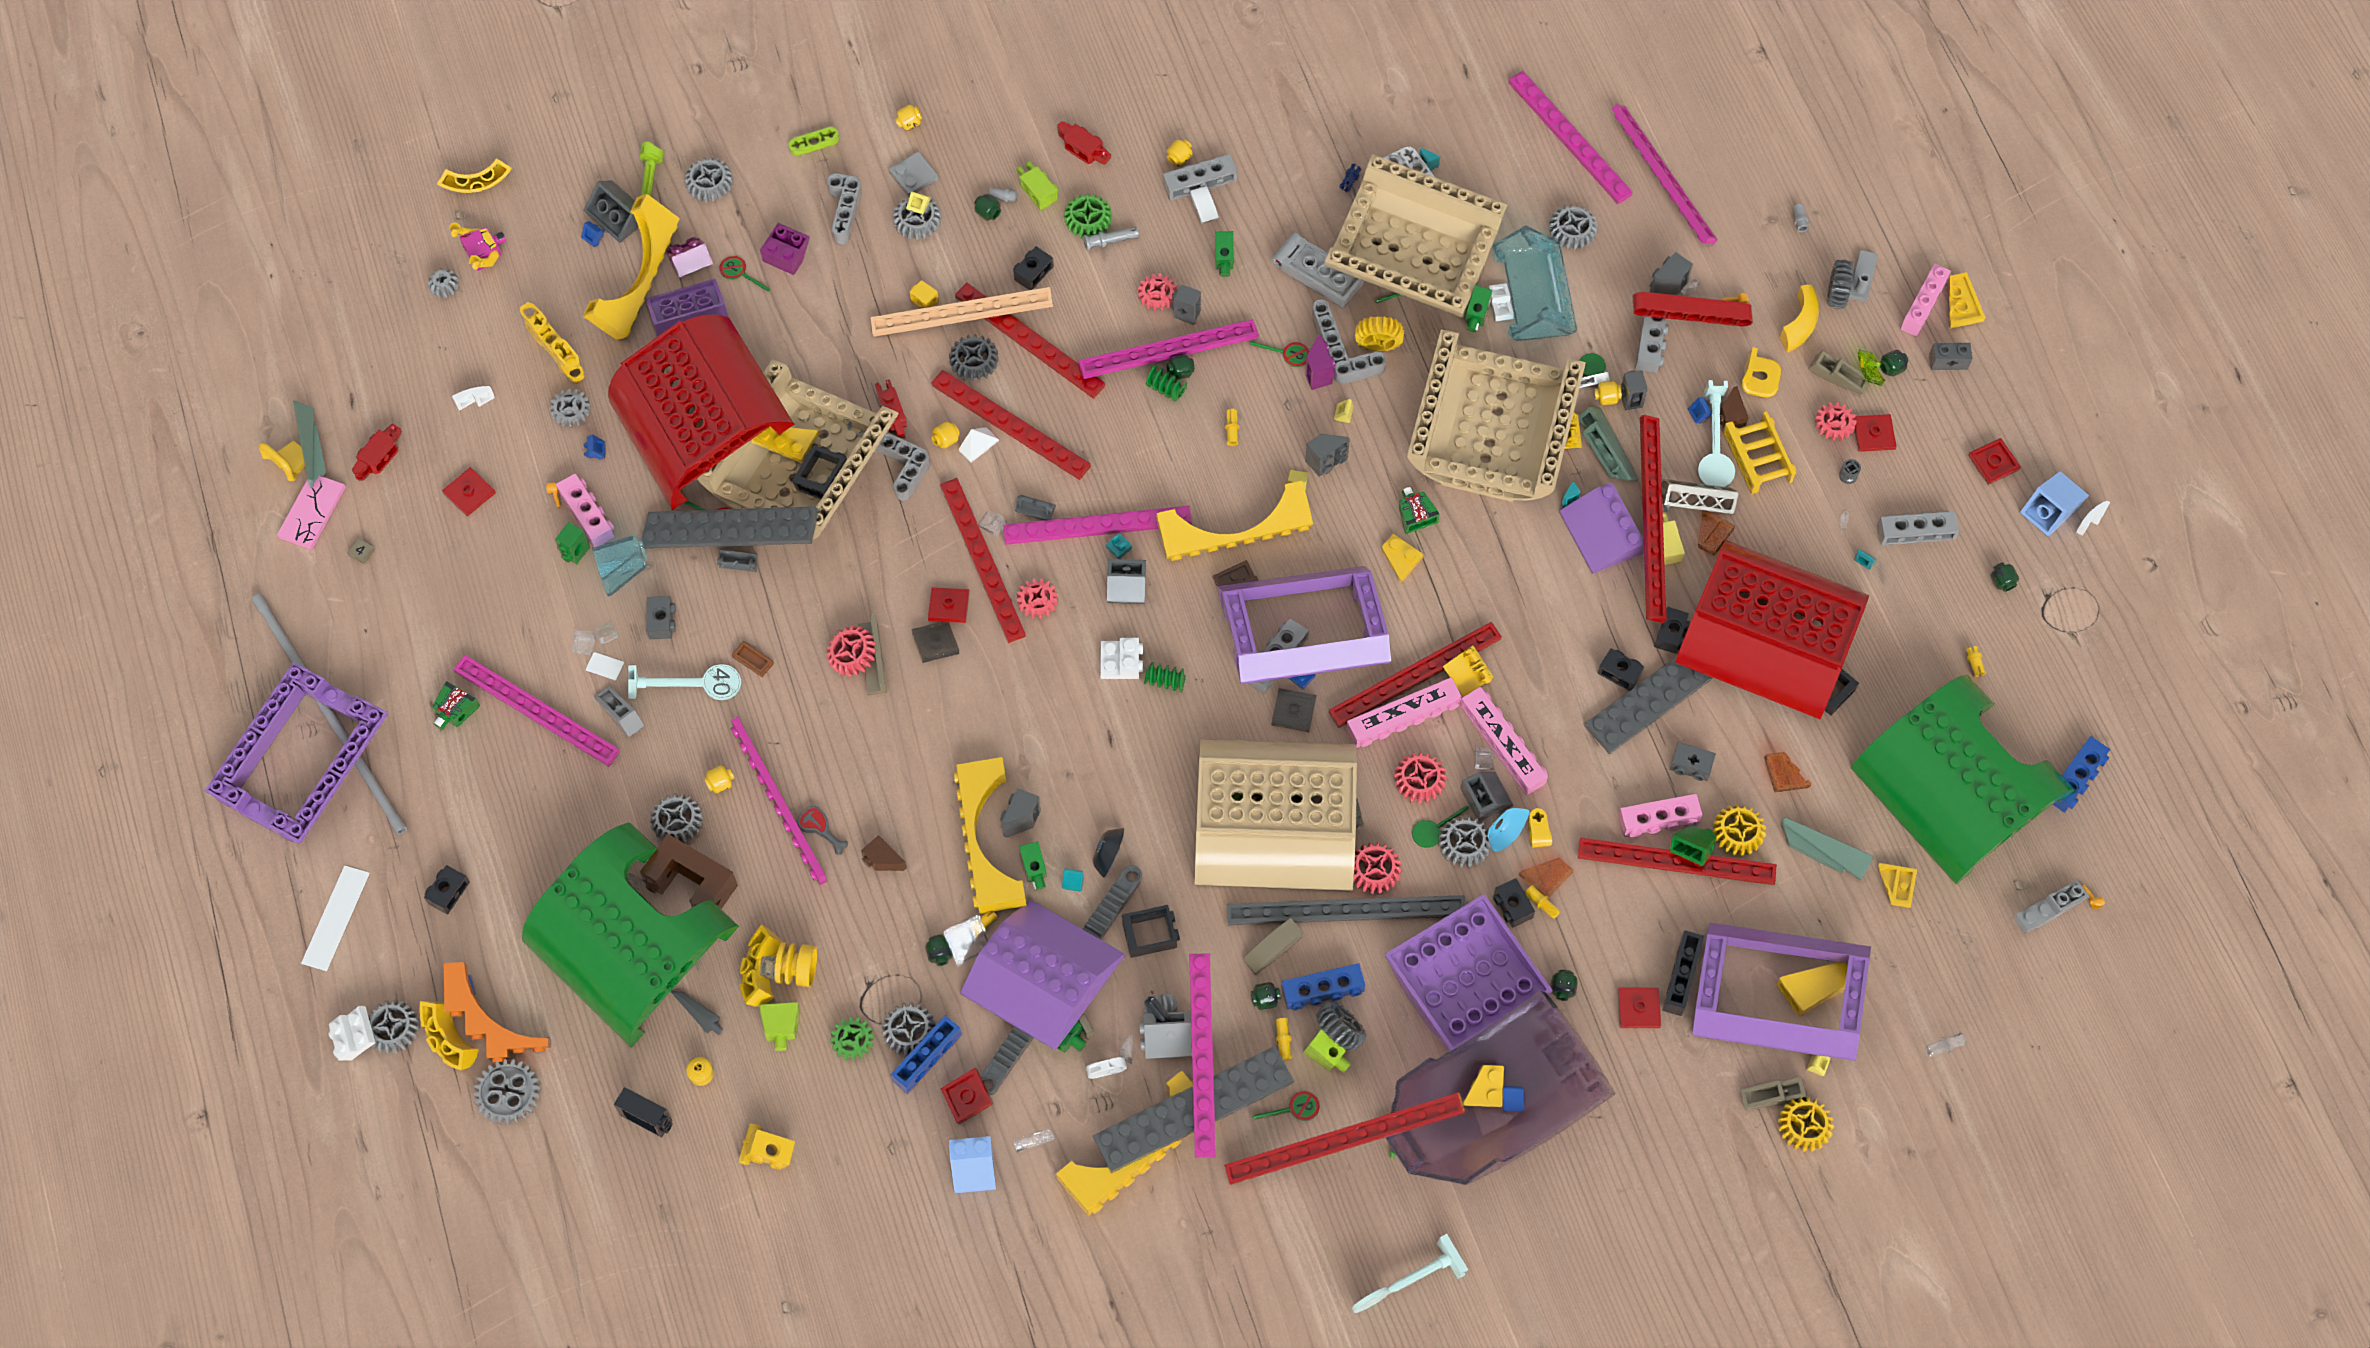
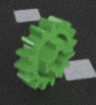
[830,1017,874,1061]

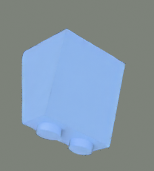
[2020,471,2089,537]
[949,1136,996,1193]

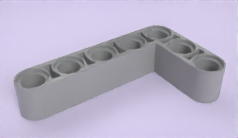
[1312,300,1386,384]
[847,421,930,501]

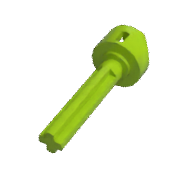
[639,141,665,196]

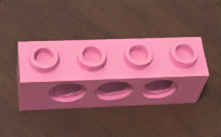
[1901,263,1951,337]
[556,473,615,548]
[1618,794,1702,837]

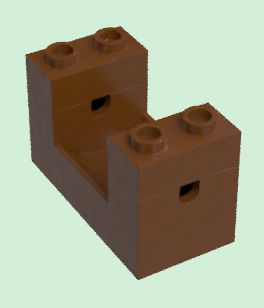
[640,834,738,909]

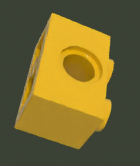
[746,1129,796,1170]

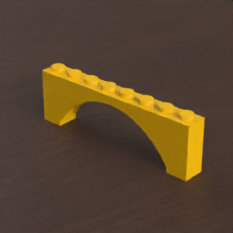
[583,194,680,340]
[1155,480,1313,561]
[954,757,1027,914]
[1056,1070,1193,1216]

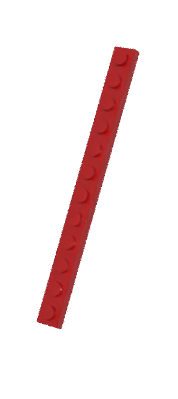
[1640,414,1667,623]
[1224,1093,1465,1185]

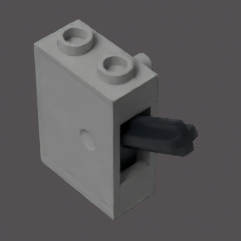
[1140,996,1192,1059]

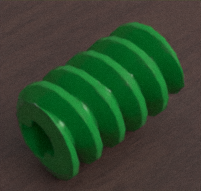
[1146,365,1187,402]
[1144,662,1186,693]

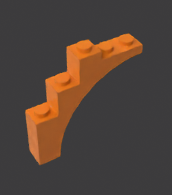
[443,962,551,1063]

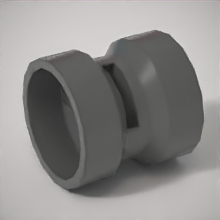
[1839,459,1861,484]

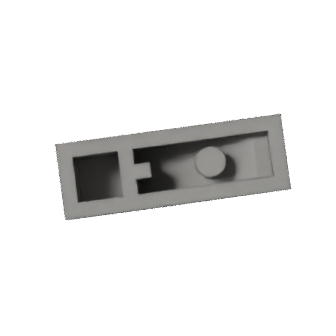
[594,686,644,737]

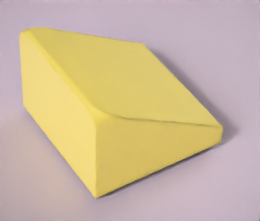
[906,191,931,214]
[1288,470,1309,490]

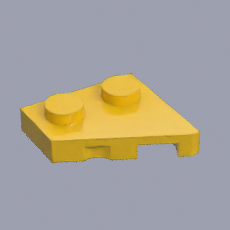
[1382,534,1423,583]
[1878,863,1917,908]
[1462,1065,1504,1107]

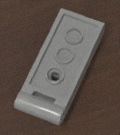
[1271,232,1364,308]

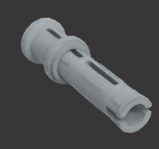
[1083,226,1139,251]

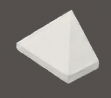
[959,427,999,463]

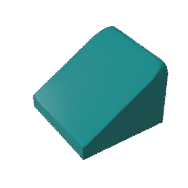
[1419,148,1440,171]
[1561,481,1581,508]
[1854,549,1877,570]
[1062,868,1084,892]

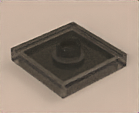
[912,622,959,663]
[1271,688,1317,732]

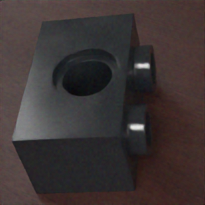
[1013,246,1054,290]
[1654,607,1691,654]
[1597,648,1644,691]
[424,865,470,915]
[1493,878,1535,928]

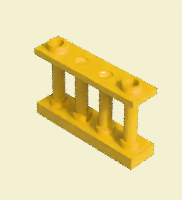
[1723,411,1796,494]

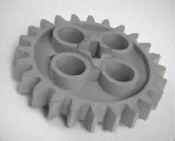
[473,1059,541,1125]

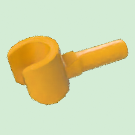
[1723,293,1749,303]
[546,482,561,508]
[2082,884,2105,909]

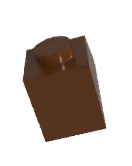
[1720,386,1749,428]
[861,835,906,871]

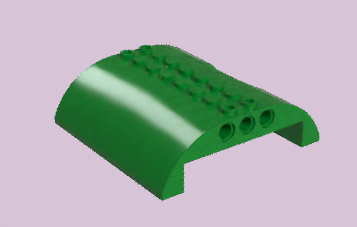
[1851,675,2075,884]
[522,823,739,1047]

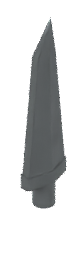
[671,991,723,1035]

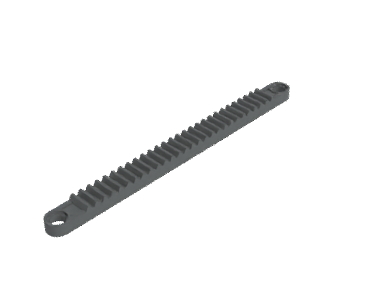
[981,866,1142,1096]

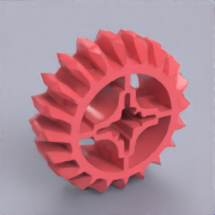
[826,625,875,677]
[1394,752,1447,804]
[1353,842,1402,894]

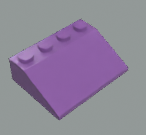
[646,279,728,337]
[1559,482,1644,574]

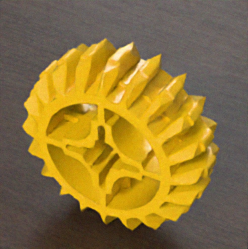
[1355,315,1404,352]
[1713,804,1766,856]
[1778,1097,1834,1152]

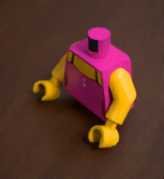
[449,222,507,271]

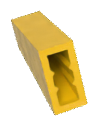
[1776,960,1849,1017]

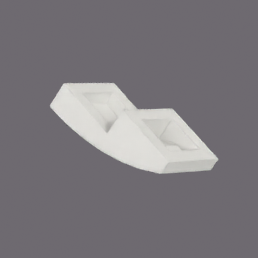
[1189,186,1219,224]
[1489,283,1514,321]
[452,386,495,410]
[2076,501,2110,536]

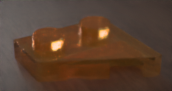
[1698,510,1735,556]
[1764,752,1811,793]
[1519,858,1574,899]

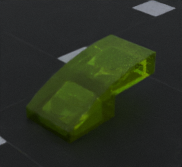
[1858,349,1885,386]

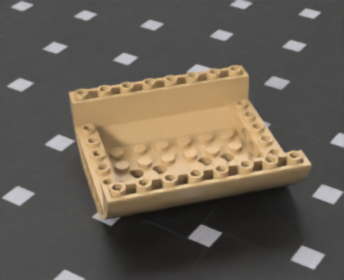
[1324,154,1507,318]
[1407,329,1586,502]
[697,359,899,539]
[1195,739,1357,891]

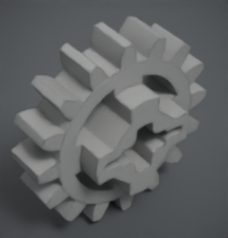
[549,388,591,428]

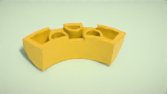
[437,158,512,193]
[1779,285,1819,352]
[739,924,782,1006]
[420,1001,479,1070]

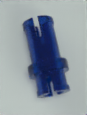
[1339,164,1362,192]

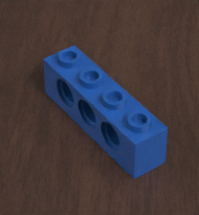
[2053,736,2110,813]
[1281,963,1365,1010]
[890,1015,962,1094]

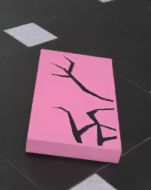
[277,476,346,550]

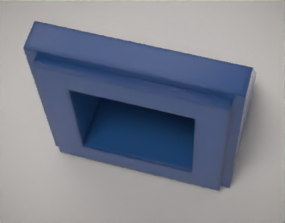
[1503,1086,1525,1112]

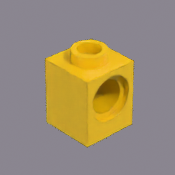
[910,280,939,309]

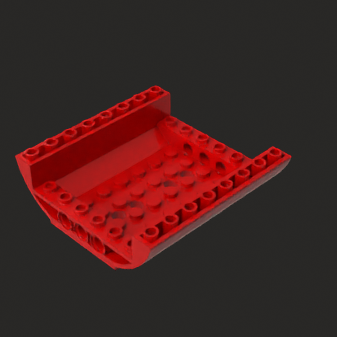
[608,314,795,510]
[1675,540,1869,720]

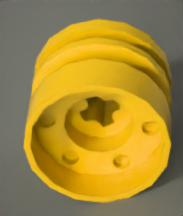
[774,942,817,987]

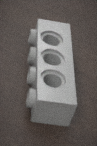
[1163,154,1237,201]
[1635,316,1669,373]
[1877,510,1959,545]
[1247,618,1309,694]

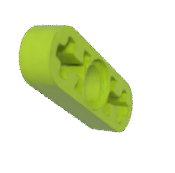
[789,127,839,156]

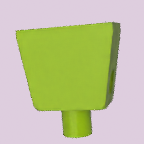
[760,1002,800,1051]
[1303,1029,1351,1073]

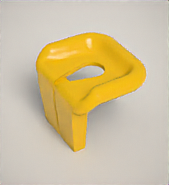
[1742,347,1781,398]
[258,440,305,481]

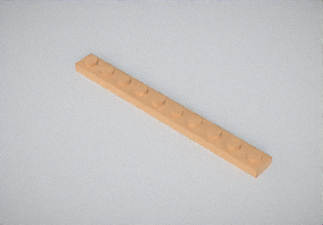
[871,287,1053,337]

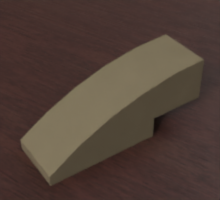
[1809,351,1870,394]
[1243,918,1303,975]
[1740,1077,1808,1110]

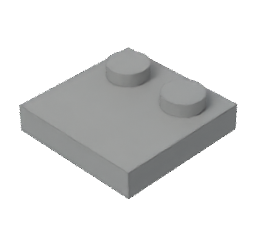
[889,152,939,197]

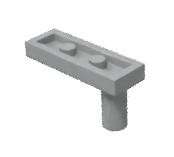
[1849,250,1878,303]

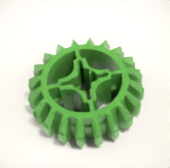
[1064,192,1112,238]

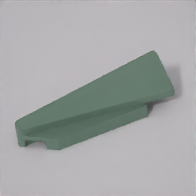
[293,401,326,488]
[1578,407,1638,481]
[1781,817,1873,880]

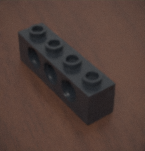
[1662,930,1704,1016]

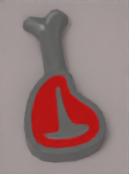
[797,806,848,855]

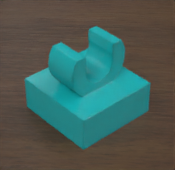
[1106,533,1132,559]

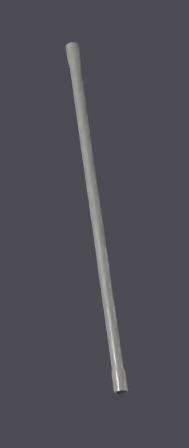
[251,593,407,835]

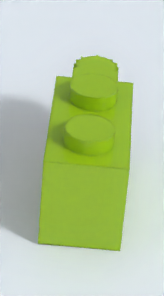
[1016,161,1059,211]

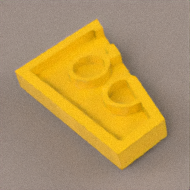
[1948,272,1985,329]
[752,427,819,463]

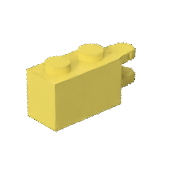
[1663,512,1685,565]

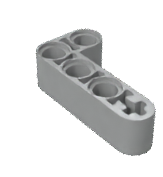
[827,174,862,245]

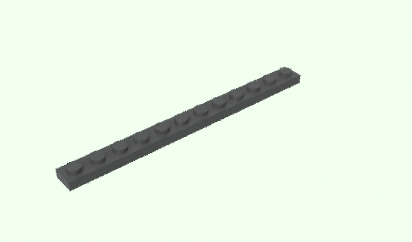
[1227,895,1465,925]

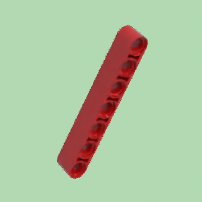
[1632,292,1753,327]

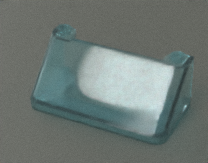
[1493,225,1577,341]

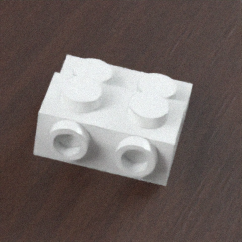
[1101,638,1143,679]
[328,1006,375,1061]

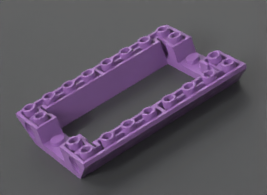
[1217,566,1391,684]
[204,662,389,844]
[1693,923,1871,1061]

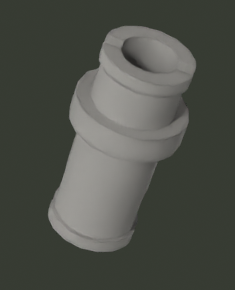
[989,187,1018,203]
[1793,204,1809,232]

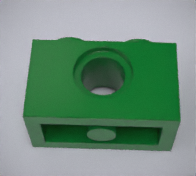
[555,522,590,565]

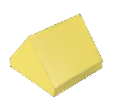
[1334,399,1354,423]
[1806,1054,1830,1076]

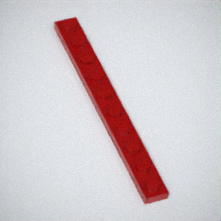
[955,282,1105,399]
[931,369,1091,480]
[940,478,1026,643]
[1329,622,1502,728]
[1578,838,1777,885]

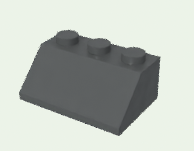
[583,180,639,242]

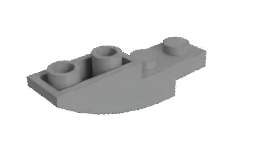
[2013,880,2089,934]

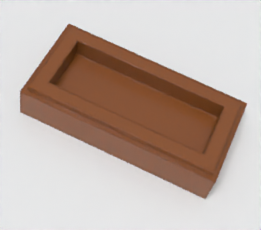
[732,641,774,677]

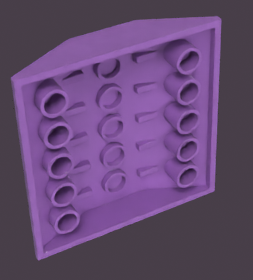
[1384,894,1553,1053]
[960,900,1125,1051]

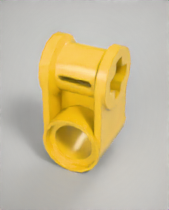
[1528,808,1552,848]

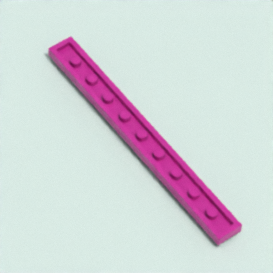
[1509,71,1633,204]
[1612,104,1718,245]
[1078,319,1259,379]
[1003,506,1192,545]
[453,655,620,767]
[730,717,827,885]
[1189,953,1216,1158]

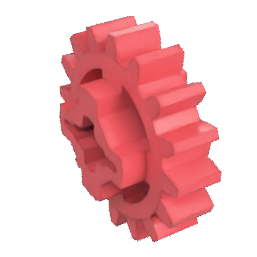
[1138,273,1177,311]
[1815,402,1856,441]
[1017,578,1058,619]

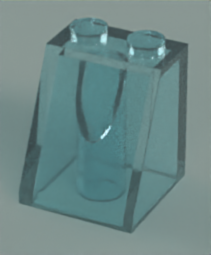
[592,534,648,596]

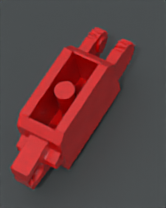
[1057,121,1111,165]
[875,379,907,439]
[352,424,402,481]

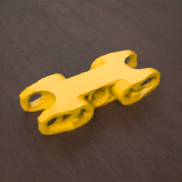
[520,302,585,383]

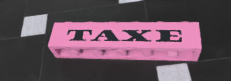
[1346,677,1462,748]
[1460,687,1548,795]

